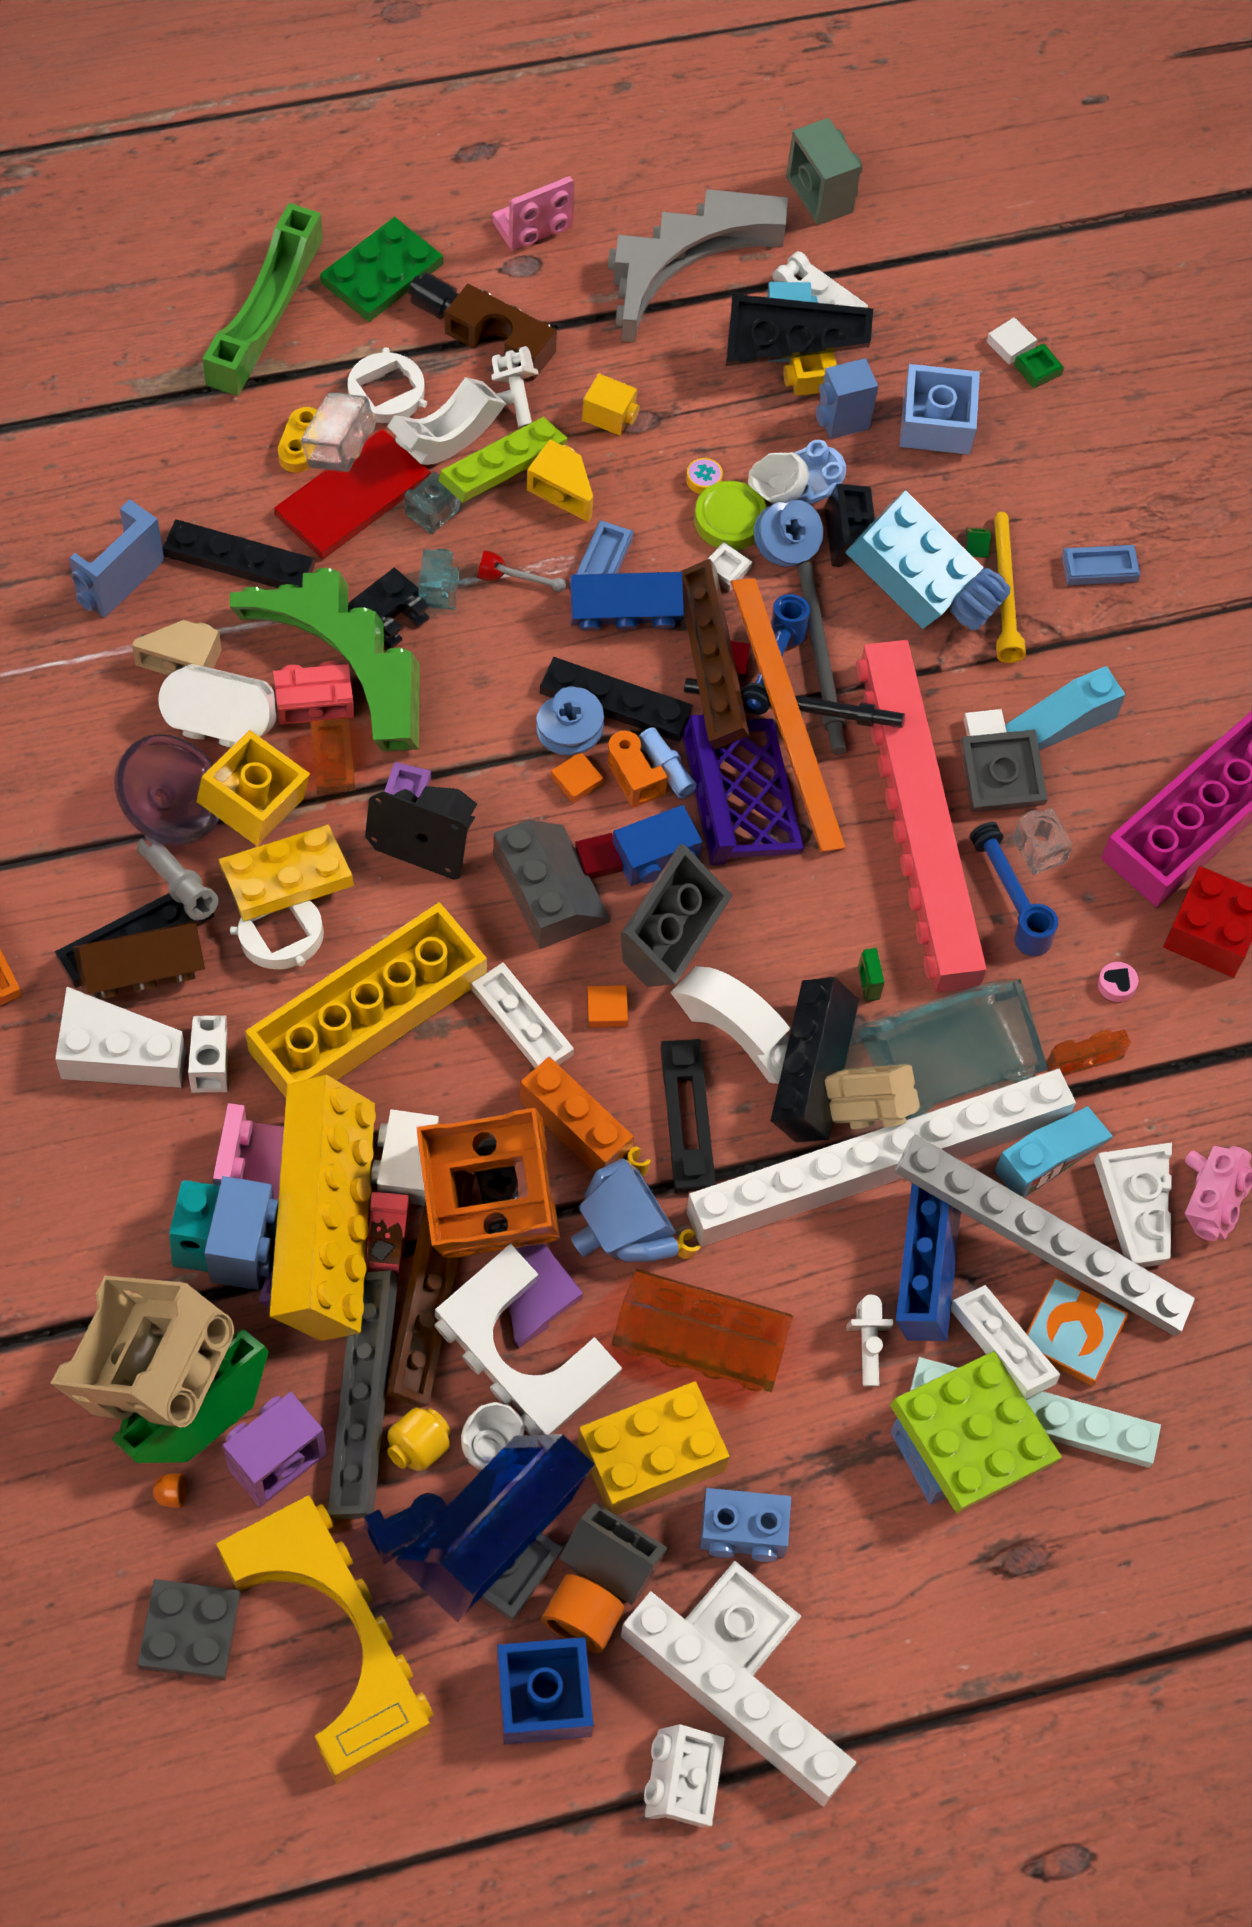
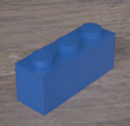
[569,572,684,631]

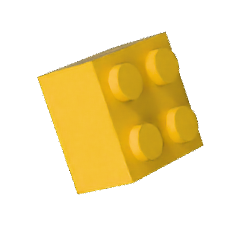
[196,730,310,846]

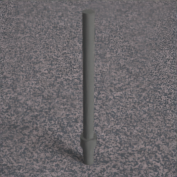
[798,562,847,755]

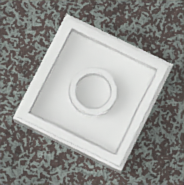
[685,1561,801,1676]

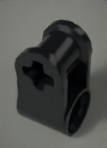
[474,1138,519,1204]

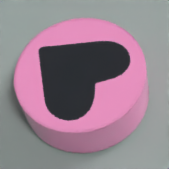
[1098,962,1139,1002]

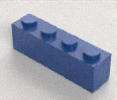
[896,1183,961,1341]

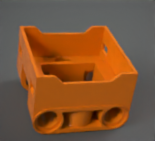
[416,1107,560,1258]

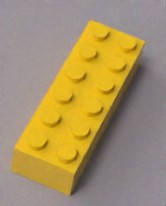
[245,902,487,1098]
[270,1075,376,1341]

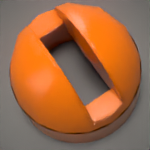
[153,1473,187,1508]

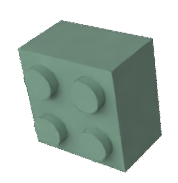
[786,118,862,225]

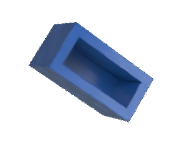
[612,805,703,886]

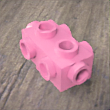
[1185,1146,1252,1241]

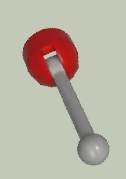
[477,550,566,592]

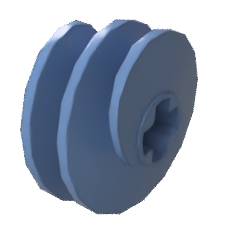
[753,500,823,567]
[536,686,604,755]

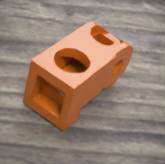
[607,731,668,809]

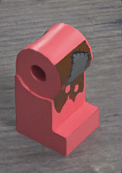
[366,1192,409,1275]

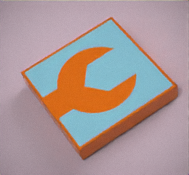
[1026,1276,1129,1387]

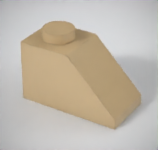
[132,620,222,675]

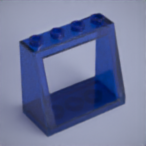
[395,1434,595,1623]

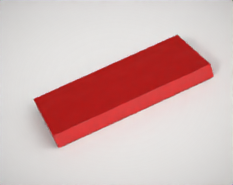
[274,428,431,560]

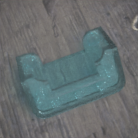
[857,979,1048,1120]

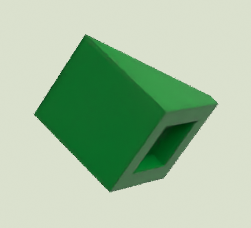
[966,528,991,558]

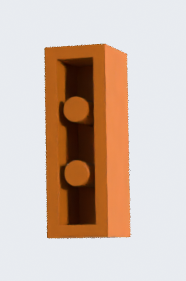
[519,1056,634,1173]

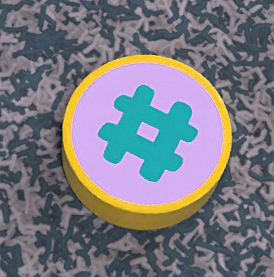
[686,458,723,494]

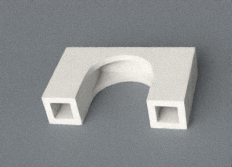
[434,1244,623,1441]

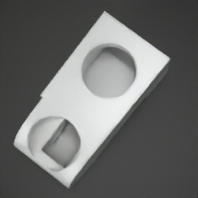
[188,1015,228,1093]

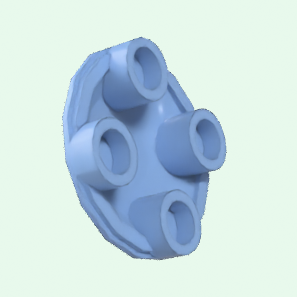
[795,440,846,504]

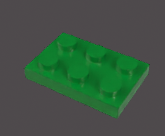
[320,216,443,322]

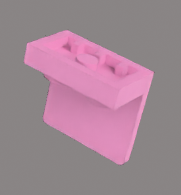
[492,176,574,251]
[213,1103,284,1200]

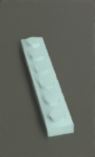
[910,1357,1161,1468]

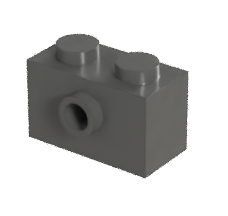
[559,1502,668,1605]

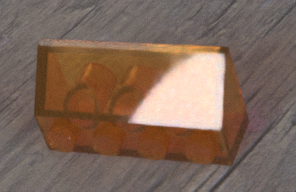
[611,1269,793,1393]

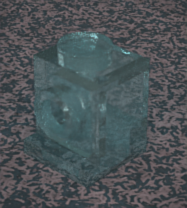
[405,471,461,535]
[419,549,459,610]

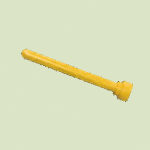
[994,511,1026,663]

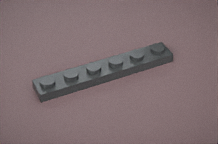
[328,1270,398,1520]

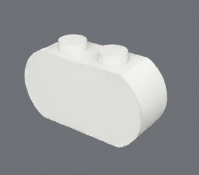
[159,664,278,748]

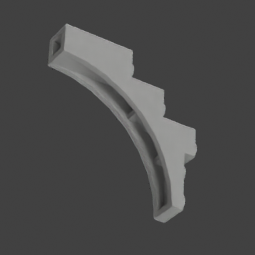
[608,189,788,342]

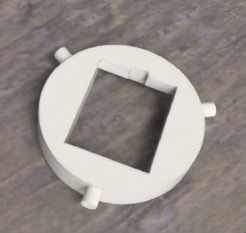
[345,348,427,423]
[230,901,324,969]

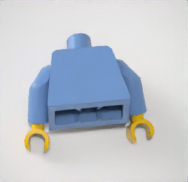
[571,1147,701,1262]

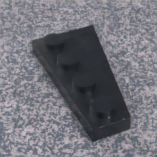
[725,294,874,367]

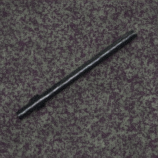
[684,678,905,728]

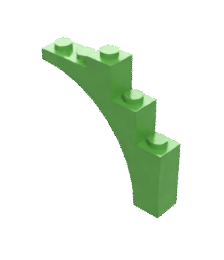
[230,568,420,752]

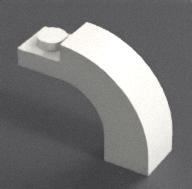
[387,377,506,465]
[670,966,790,1084]

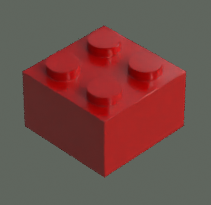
[1163,865,1252,978]

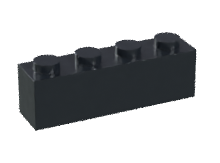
[770,977,859,1142]

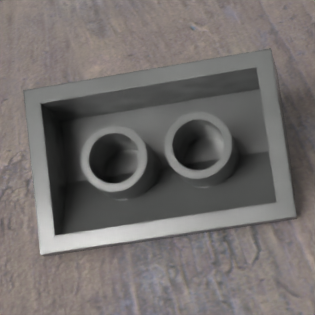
[493,820,610,949]
[621,844,733,987]

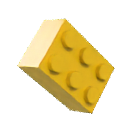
[577,1381,730,1515]

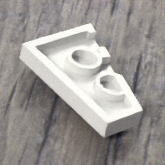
[1094,1143,1172,1268]

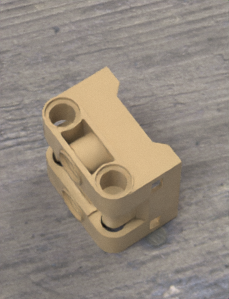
[50,1276,234,1427]

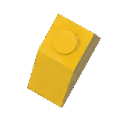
[527,439,593,522]

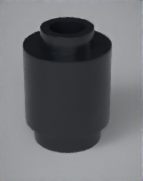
[408,272,459,319]

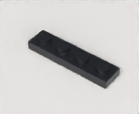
[163,519,315,588]
[540,657,693,742]
[55,893,214,989]

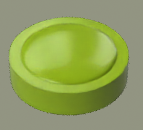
[694,481,767,550]

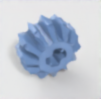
[950,568,1011,630]

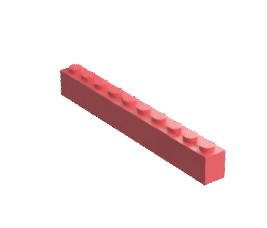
[856,640,987,992]

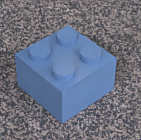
[204,1176,279,1290]

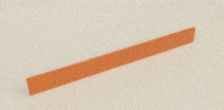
[730,578,846,852]

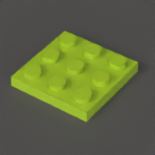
[890,1351,1062,1514]

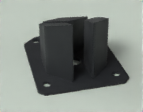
[365,786,477,880]

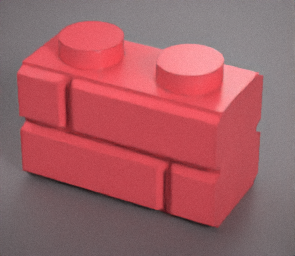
[273,661,354,725]

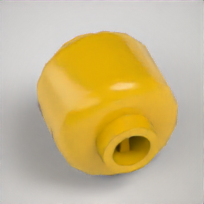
[387,1408,451,1471]

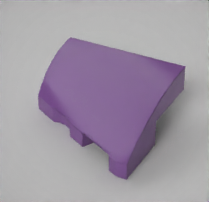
[508,1244,583,1349]

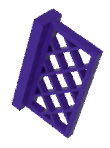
[682,714,804,865]

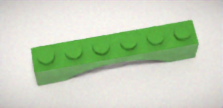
[203,203,323,396]

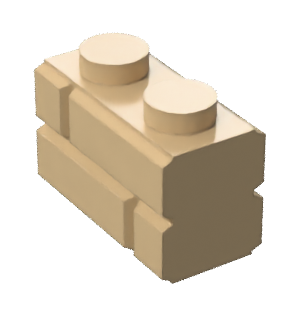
[824,1064,920,1129]

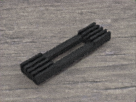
[660,1039,716,1194]

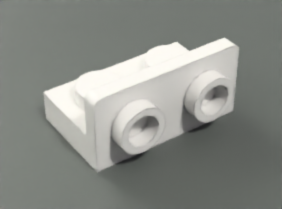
[644,1724,725,1828]

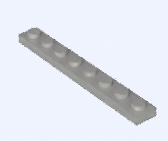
[894,1134,1195,1336]

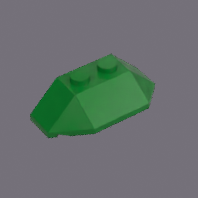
[112,1329,268,1463]

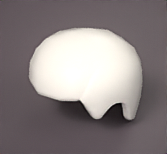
[461,1402,525,1473]

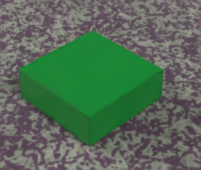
[1014,343,1064,389]
[858,948,885,1001]

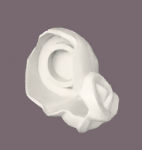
[748,452,809,504]

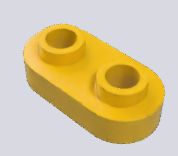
[278,407,325,473]

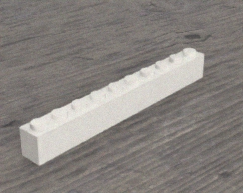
[686,1068,1076,1247]

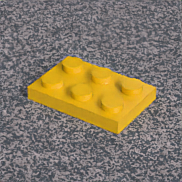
[219,824,354,921]

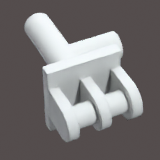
[491,346,538,428]
[846,1294,893,1387]

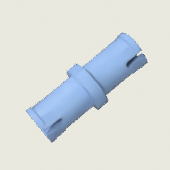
[638,727,697,799]

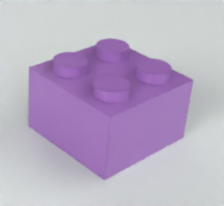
[223,1392,327,1508]

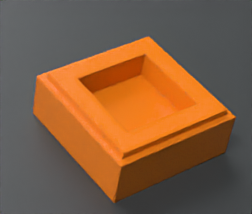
[550,753,604,804]
[587,985,628,1027]

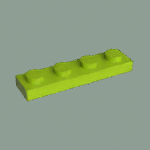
[438,417,568,503]

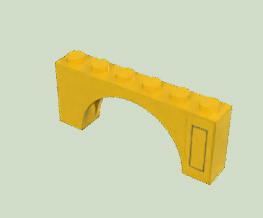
[216,1495,434,1784]

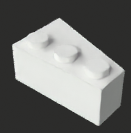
[55,987,186,1088]

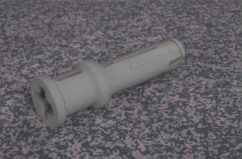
[136,834,219,920]

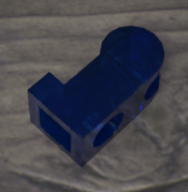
[364,1493,448,1565]

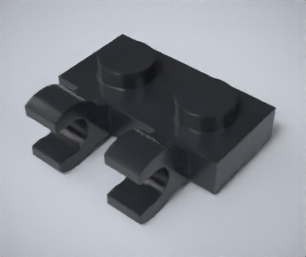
[348,567,430,648]

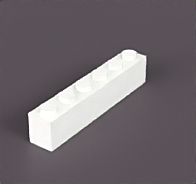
[621,1591,857,1807]

